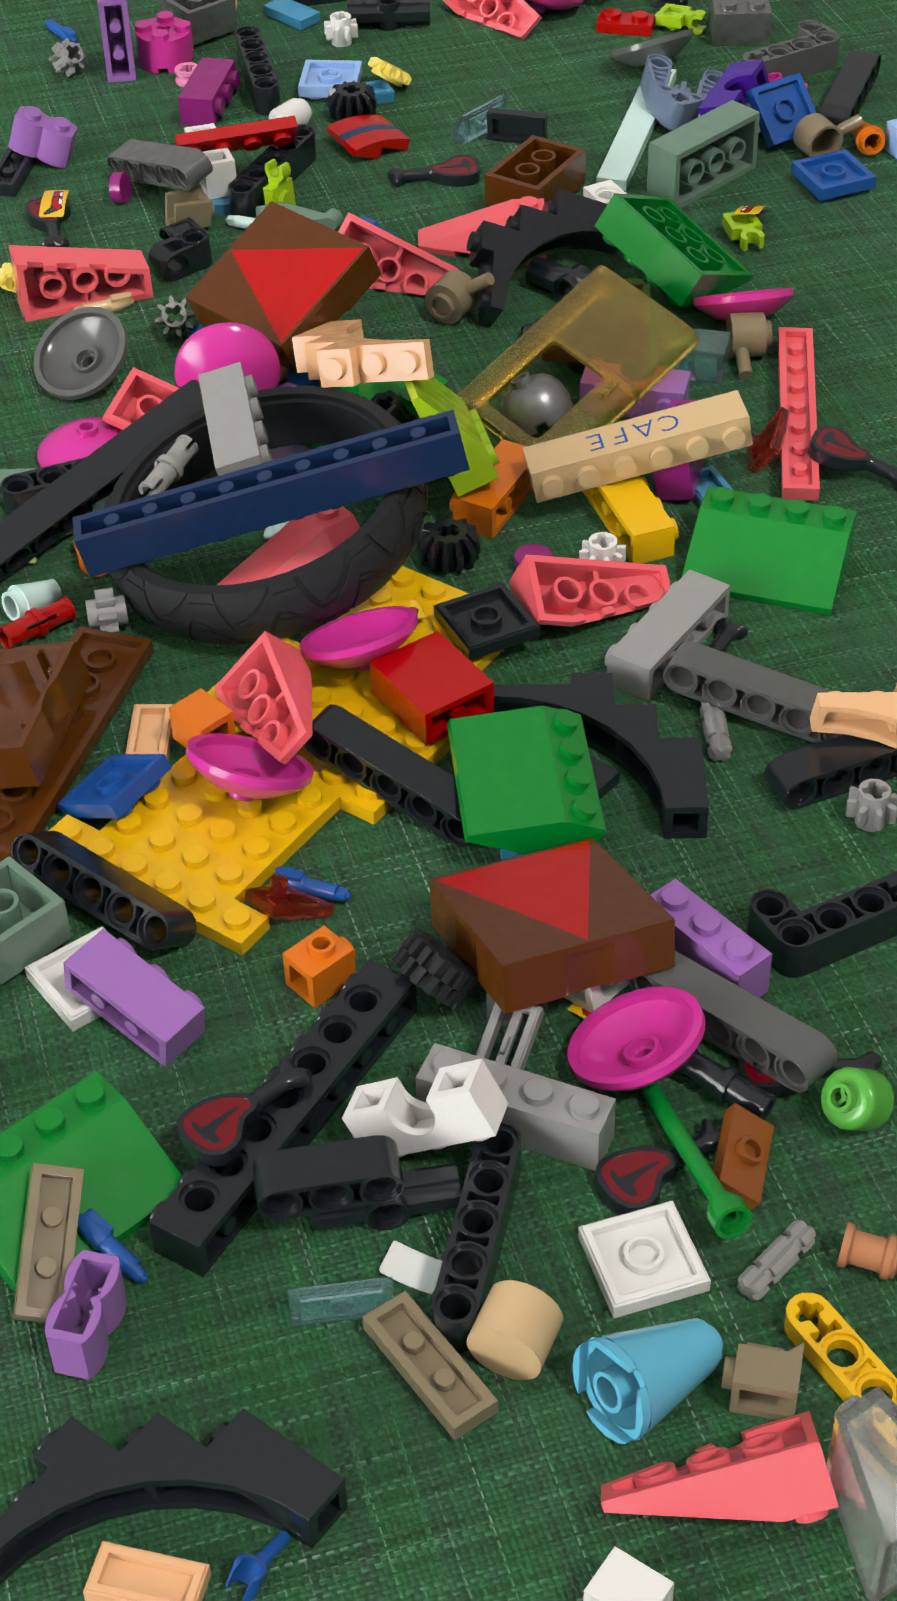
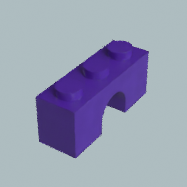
[698,59,769,117]

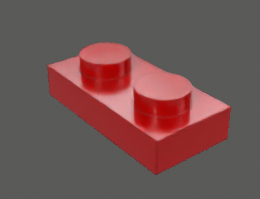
[596,8,655,37]

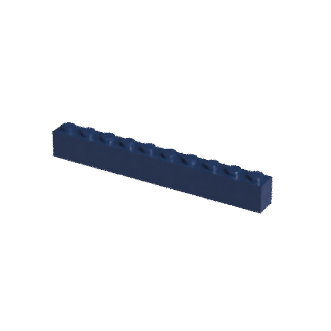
[72,410,470,577]

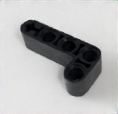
[747,871,897,978]

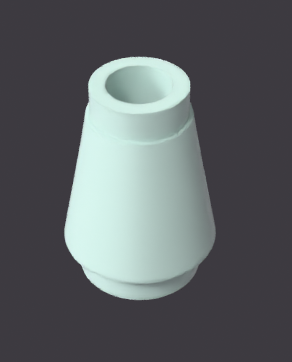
[2,579,62,621]

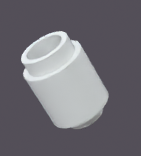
[269,98,312,125]

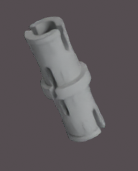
[138,435,199,497]

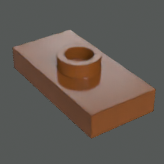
[713,1103,774,1211]

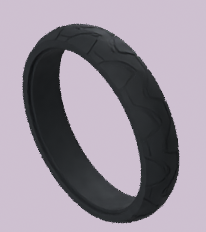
[107,386,428,645]

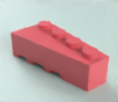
[8,245,153,322]

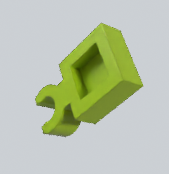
[722,212,765,251]

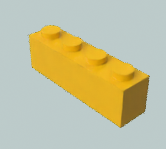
[582,476,679,563]

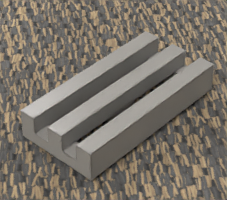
[476,1002,544,1070]

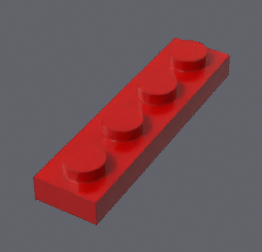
[174,115,298,153]

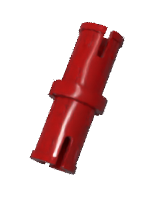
[0,597,76,649]

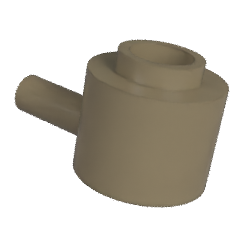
[793,113,863,157]
[425,270,495,324]
[726,312,772,380]

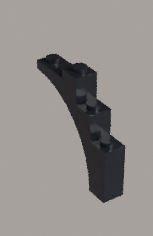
[467,189,618,327]
[494,673,709,839]
[0,1408,348,1584]

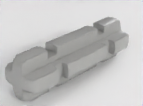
[699,702,732,762]
[737,1220,816,1301]

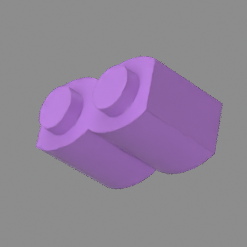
[8,106,78,168]
[45,1250,127,1380]

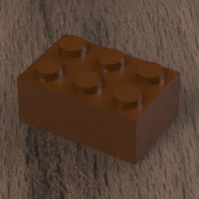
[485,135,586,208]

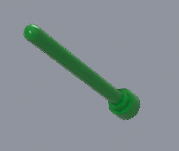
[639,1083,753,1239]

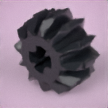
[327,80,377,121]
[417,515,481,576]

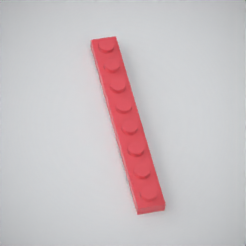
[778,327,820,501]

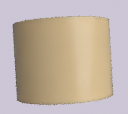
[467,1280,563,1380]

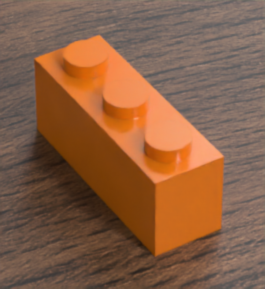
[450,439,533,539]

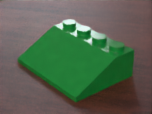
[594,193,753,308]
[681,486,857,616]
[447,706,606,854]
[0,1071,182,1293]

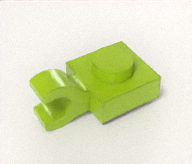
[655,3,707,35]
[263,159,296,205]

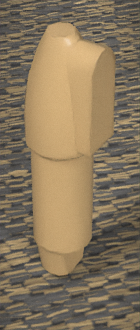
[73,292,134,313]

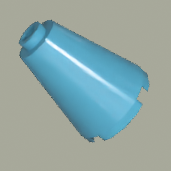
[572,1318,723,1444]

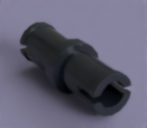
[678,1049,776,1120]

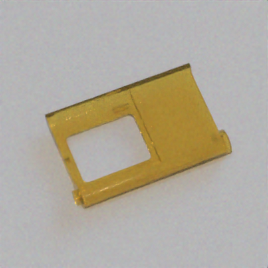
[457,265,699,446]

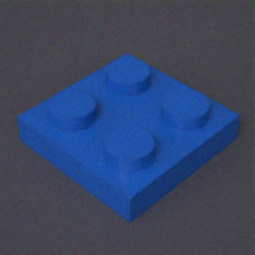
[746,72,816,149]
[791,149,876,201]
[57,754,172,820]

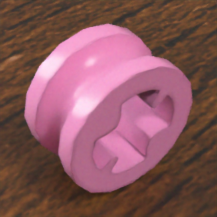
[174,62,197,87]

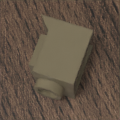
[165,188,215,229]
[721,1342,805,1420]

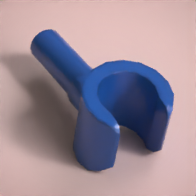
[225,1530,291,1601]

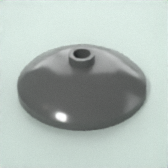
[609,28,694,67]
[33,307,128,400]

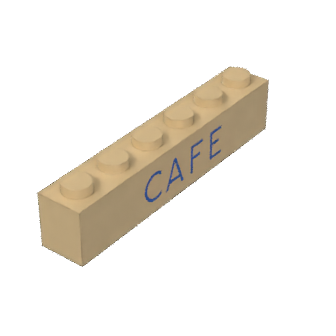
[522,390,753,503]

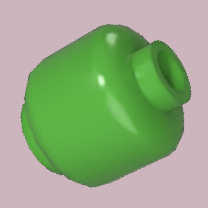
[821,1067,894,1131]

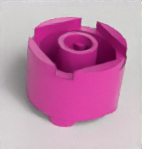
[134,11,194,74]

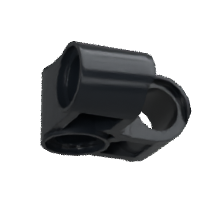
[148,217,213,281]

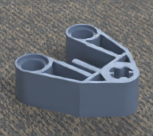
[640,54,723,130]

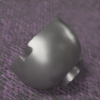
[501,372,574,439]

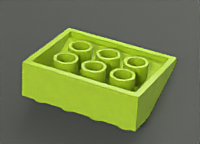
[404,377,500,497]

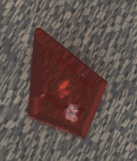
[748,407,789,473]
[244,875,334,920]

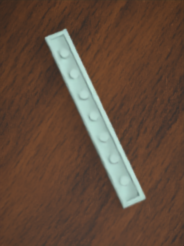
[596,69,677,191]

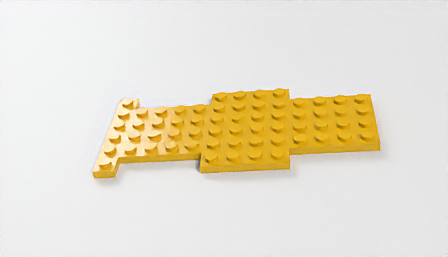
[49,566,504,956]

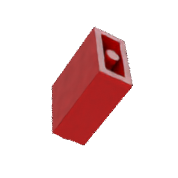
[370,631,494,746]

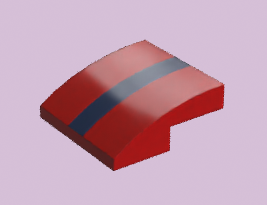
[326,115,410,159]

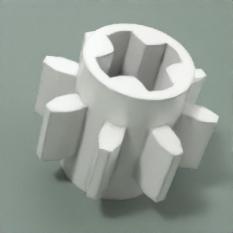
[324,11,358,47]
[579,532,626,562]

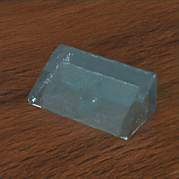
[451,94,506,144]
[288,1277,394,1326]

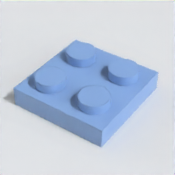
[298,60,363,100]

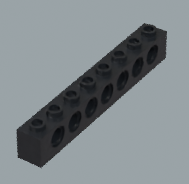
[149,959,417,1277]

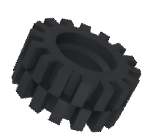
[392,928,478,1009]

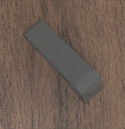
[742,20,840,78]

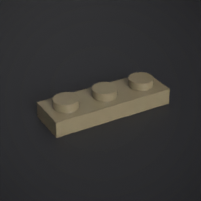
[12,1163,84,1323]
[362,1291,498,1441]

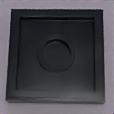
[433,583,540,660]

